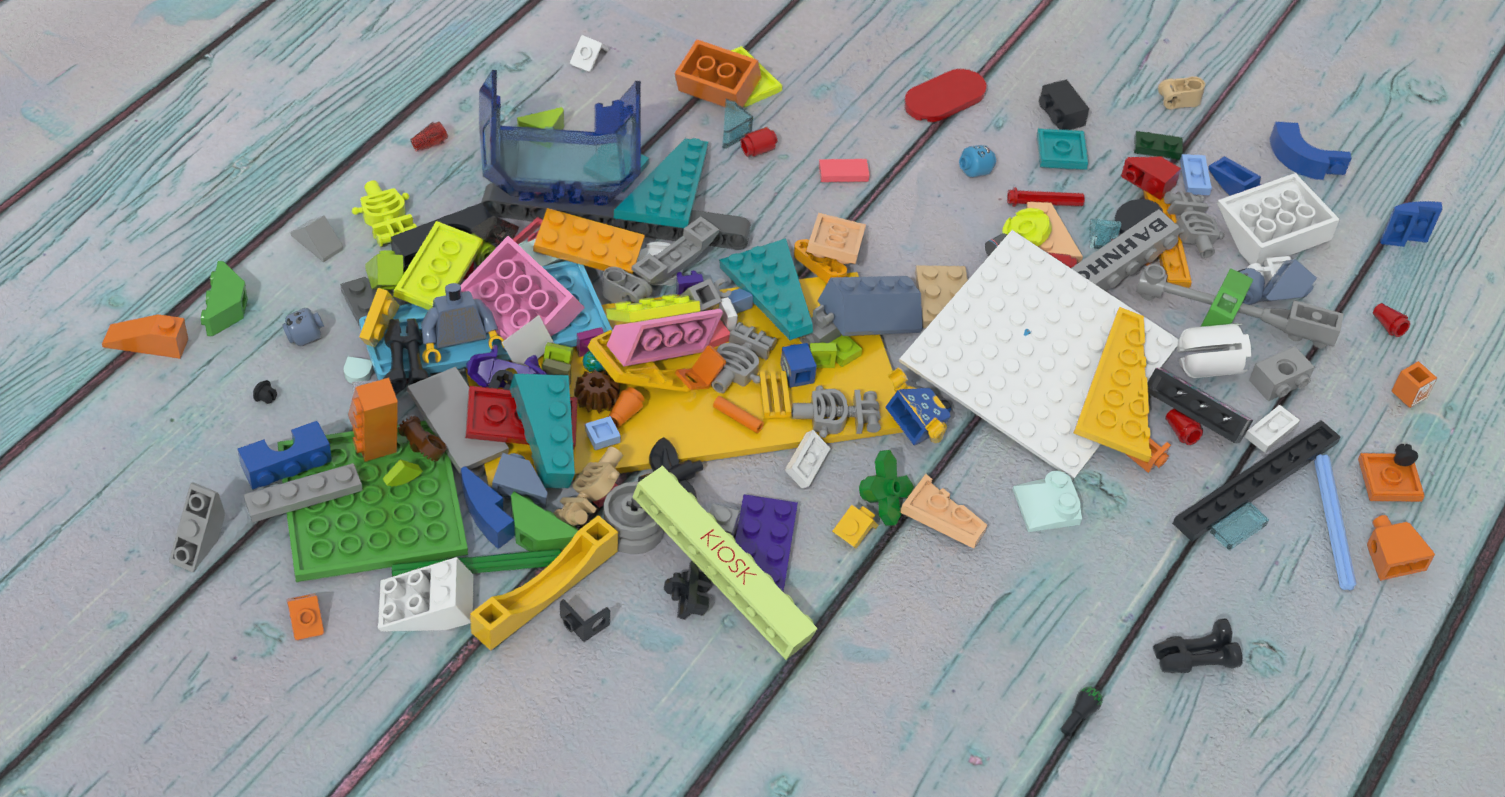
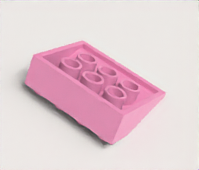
[460,236,585,340]

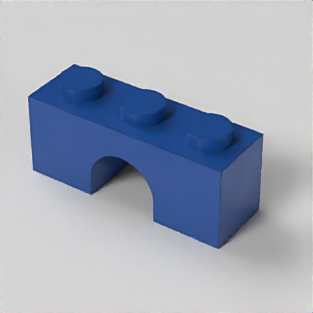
[237,421,332,490]

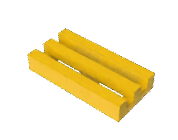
[759,371,791,418]

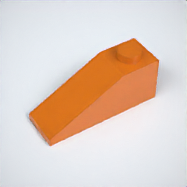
[102,314,188,359]

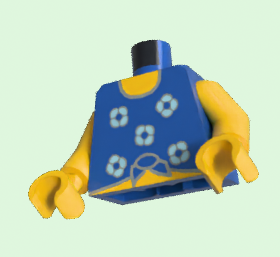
[885,367,951,445]

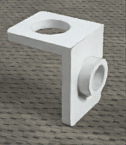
[570,35,609,72]

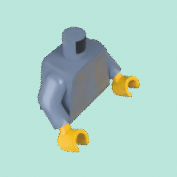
[421,283,504,363]

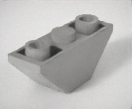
[169,482,225,573]

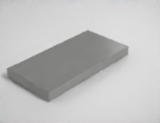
[407,367,509,474]

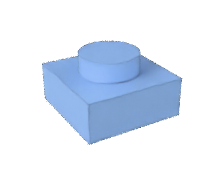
[585,416,621,450]

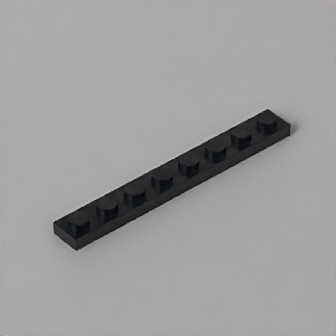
[1172,420,1341,542]

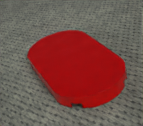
[904,69,987,122]

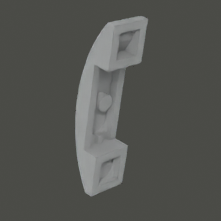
[631,216,719,283]

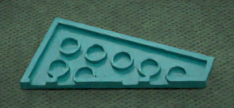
[613,138,709,228]
[719,238,813,340]

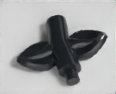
[638,437,703,499]

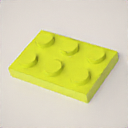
[606,294,700,322]

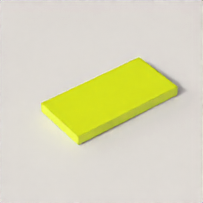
[393,221,484,310]

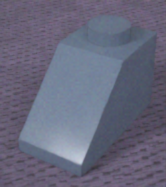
[1259,259,1317,302]
[492,453,548,508]

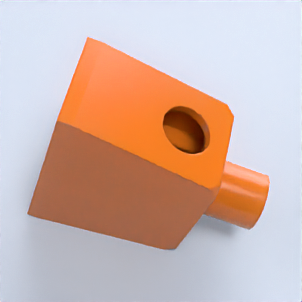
[1367,515,1435,581]

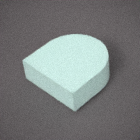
[344,356,374,384]

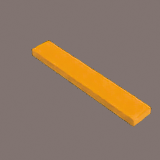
[1143,190,1192,288]

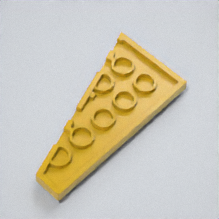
[1073,307,1151,462]

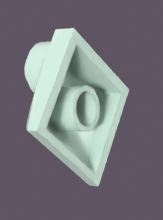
[1012,471,1082,532]

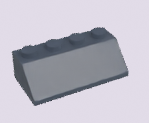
[817,276,922,336]

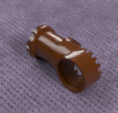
[398,416,447,462]

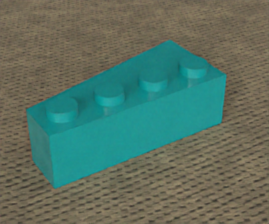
[510,374,575,488]

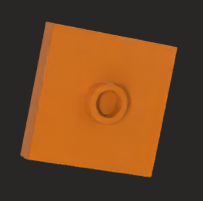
[1358,453,1425,502]

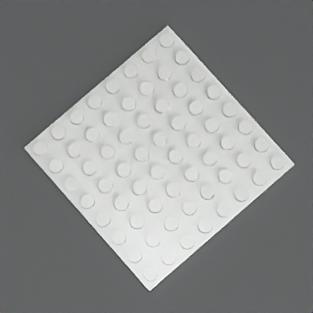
[899,230,1179,480]

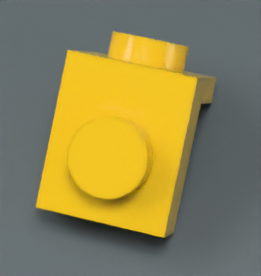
[832,505,879,549]

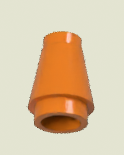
[608,387,644,427]

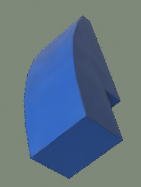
[1208,156,1261,196]
[461,466,515,549]

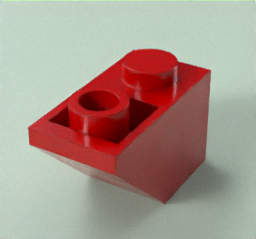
[1121,157,1181,200]

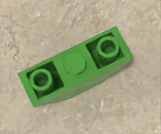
[201,261,248,336]
[1200,268,1253,327]
[511,491,578,552]

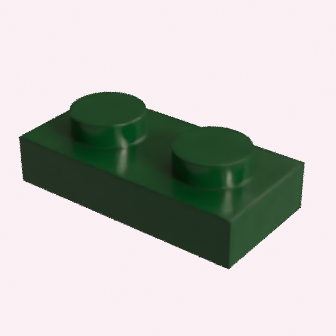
[1134,131,1183,160]

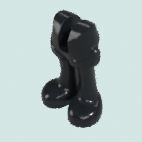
[383,318,431,393]
[1153,618,1243,673]

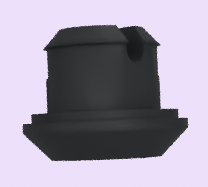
[253,380,277,404]
[1394,444,1418,466]

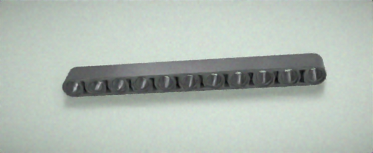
[481,183,751,250]

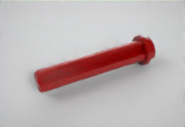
[1007,187,1085,207]

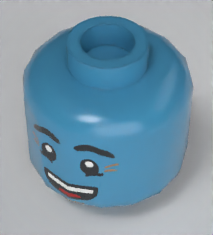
[959,145,996,177]

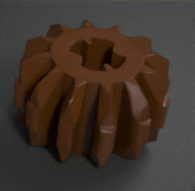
[574,369,620,414]

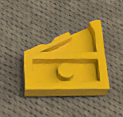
[359,288,400,347]

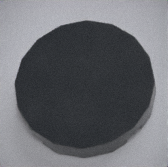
[1115,199,1163,234]

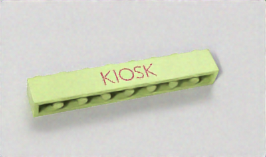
[632,466,817,660]

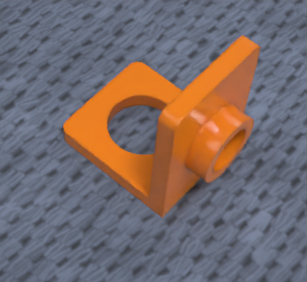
[675,345,726,390]
[286,593,324,640]

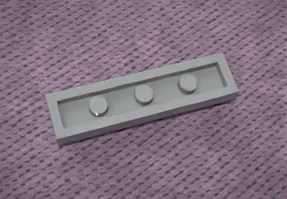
[243,463,362,523]

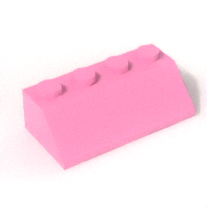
[607,309,723,366]

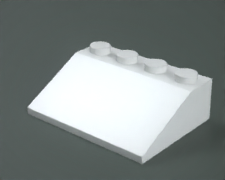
[1217,173,1340,266]

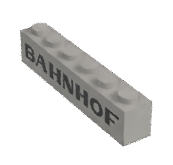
[1071,209,1179,291]

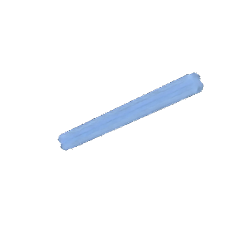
[1314,454,1357,590]

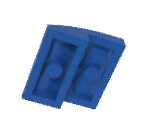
[1380,201,1443,247]

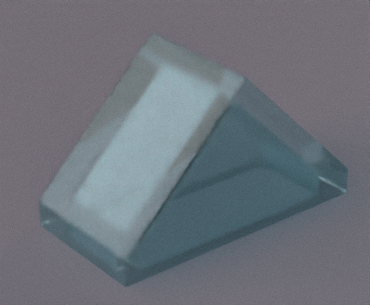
[722,98,753,148]
[1090,219,1121,249]

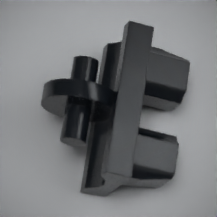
[664,560,711,620]

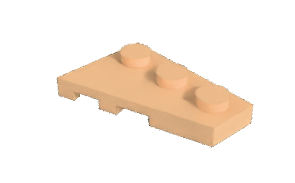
[1026,202,1083,263]
[900,474,987,549]

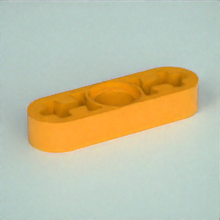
[794,239,847,283]

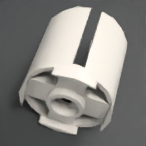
[1177,323,1251,378]

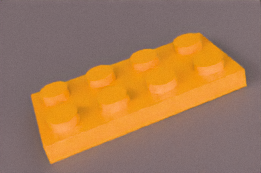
[533,208,645,275]

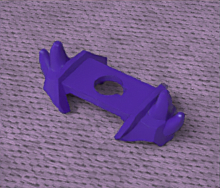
[466,345,547,388]

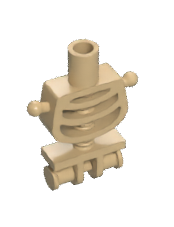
[554,446,623,525]

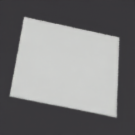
[502,315,554,366]

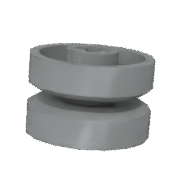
[603,482,664,554]

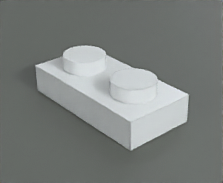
[1245,405,1300,453]
[785,430,830,488]

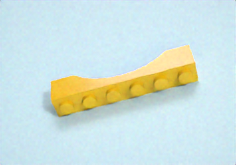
[470,515,618,650]

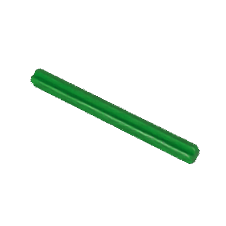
[391,549,561,577]

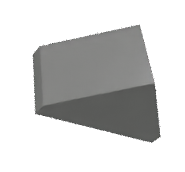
[291,216,343,262]

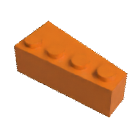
[348,378,398,461]

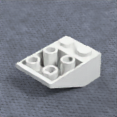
[378,557,473,631]

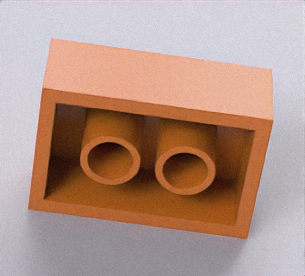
[674,39,761,112]

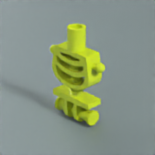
[352,180,417,247]

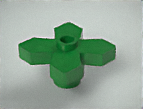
[859,450,914,526]

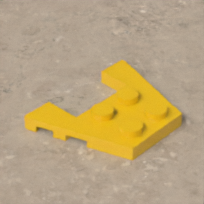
[588,321,691,392]

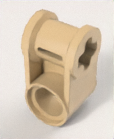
[1158,76,1205,109]

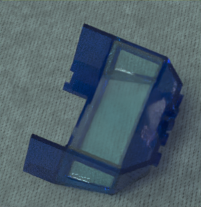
[479,70,641,206]

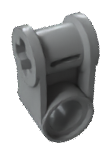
[602,267,652,304]

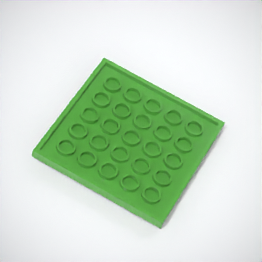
[277,421,468,582]

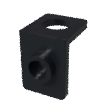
[560,599,610,642]

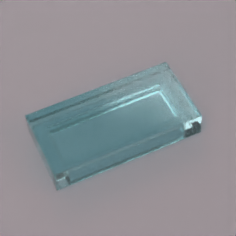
[1210,502,1269,551]

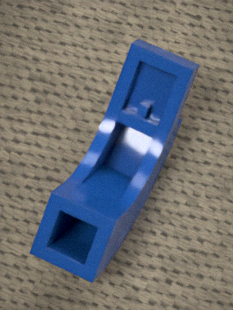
[1269,121,1352,180]

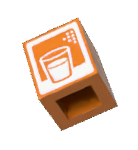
[1392,361,1437,408]

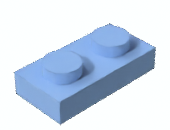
[1180,154,1212,195]

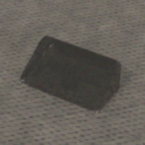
[471,216,519,245]

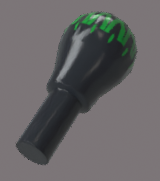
[1060,686,1103,736]

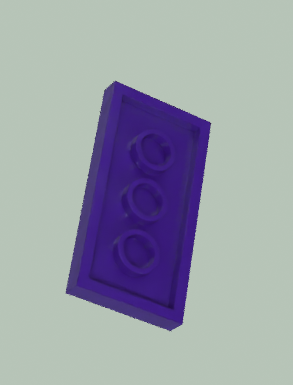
[735,494,798,593]

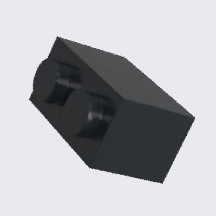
[1039,79,1090,130]

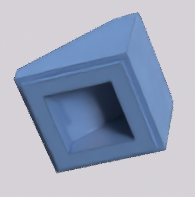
[728,288,753,313]

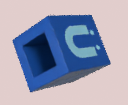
[780,343,817,388]

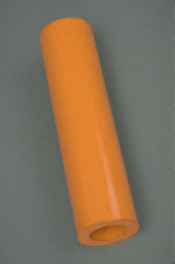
[713,396,764,433]

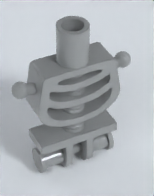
[1164,191,1224,258]
[712,322,777,393]
[792,385,881,438]

